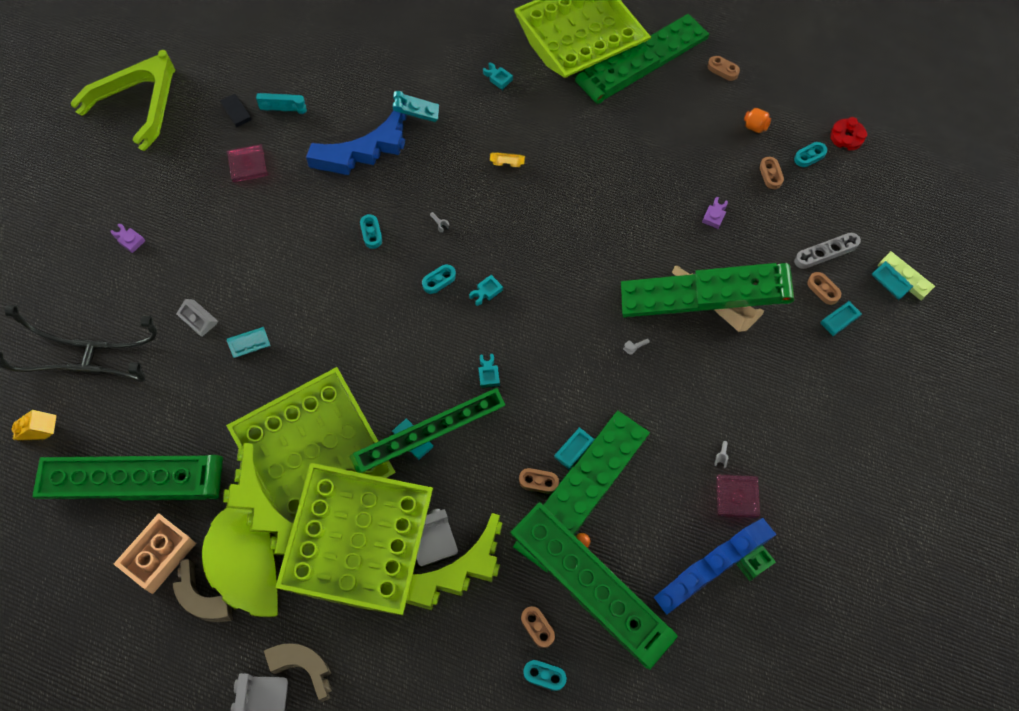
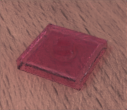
[227,144,268,182]
[716,474,760,518]

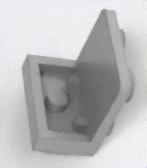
[417,509,458,567]
[231,674,288,711]

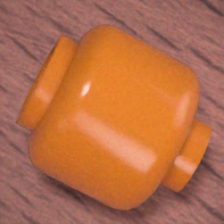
[744,108,771,133]

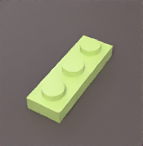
[877,252,935,301]

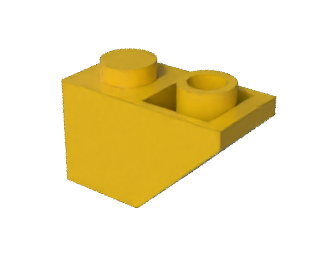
[12,410,56,440]

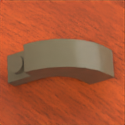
[173,559,233,622]
[264,644,332,702]

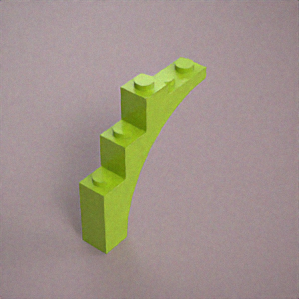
[223,443,293,555]
[406,513,503,610]

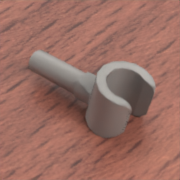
[430,212,449,232]
[623,339,650,355]
[715,441,728,468]

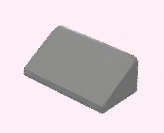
[176,299,218,337]

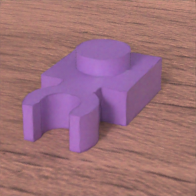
[702,197,728,229]
[111,224,145,253]

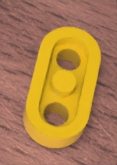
[490,153,525,167]

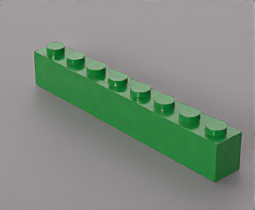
[349,388,505,473]

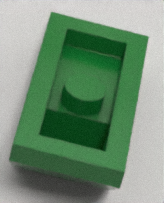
[737,545,776,581]

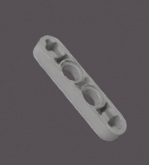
[794,233,861,269]

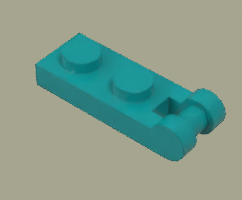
[392,91,439,122]
[256,93,307,114]

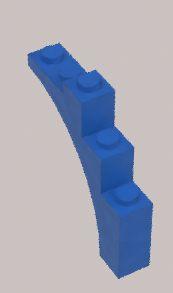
[306,102,407,175]
[654,518,776,615]

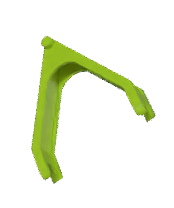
[71,50,175,151]

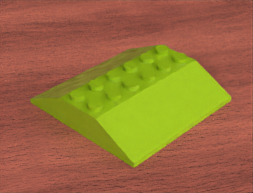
[514,0,651,78]
[226,367,396,523]
[275,463,433,615]

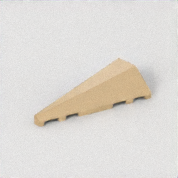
[672,266,764,332]

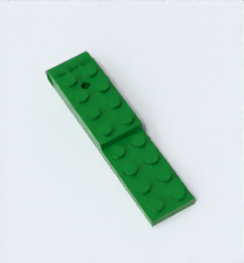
[575,14,709,104]
[621,263,794,317]
[513,410,650,573]
[32,455,223,500]
[510,502,678,670]

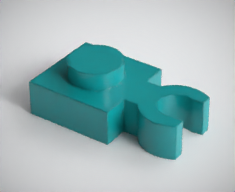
[483,63,513,90]
[469,275,503,306]
[478,354,500,388]

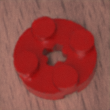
[830,117,868,151]

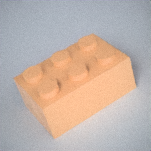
[114,513,197,594]

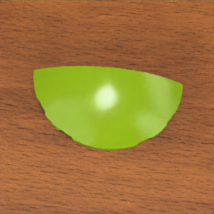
[202,508,278,617]

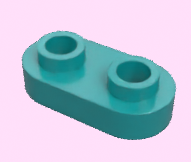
[794,142,827,167]
[360,214,382,249]
[422,264,456,294]
[523,660,567,691]

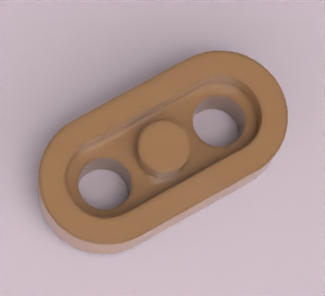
[708,56,740,81]
[760,157,784,189]
[807,272,841,305]
[519,468,559,494]
[521,606,555,648]

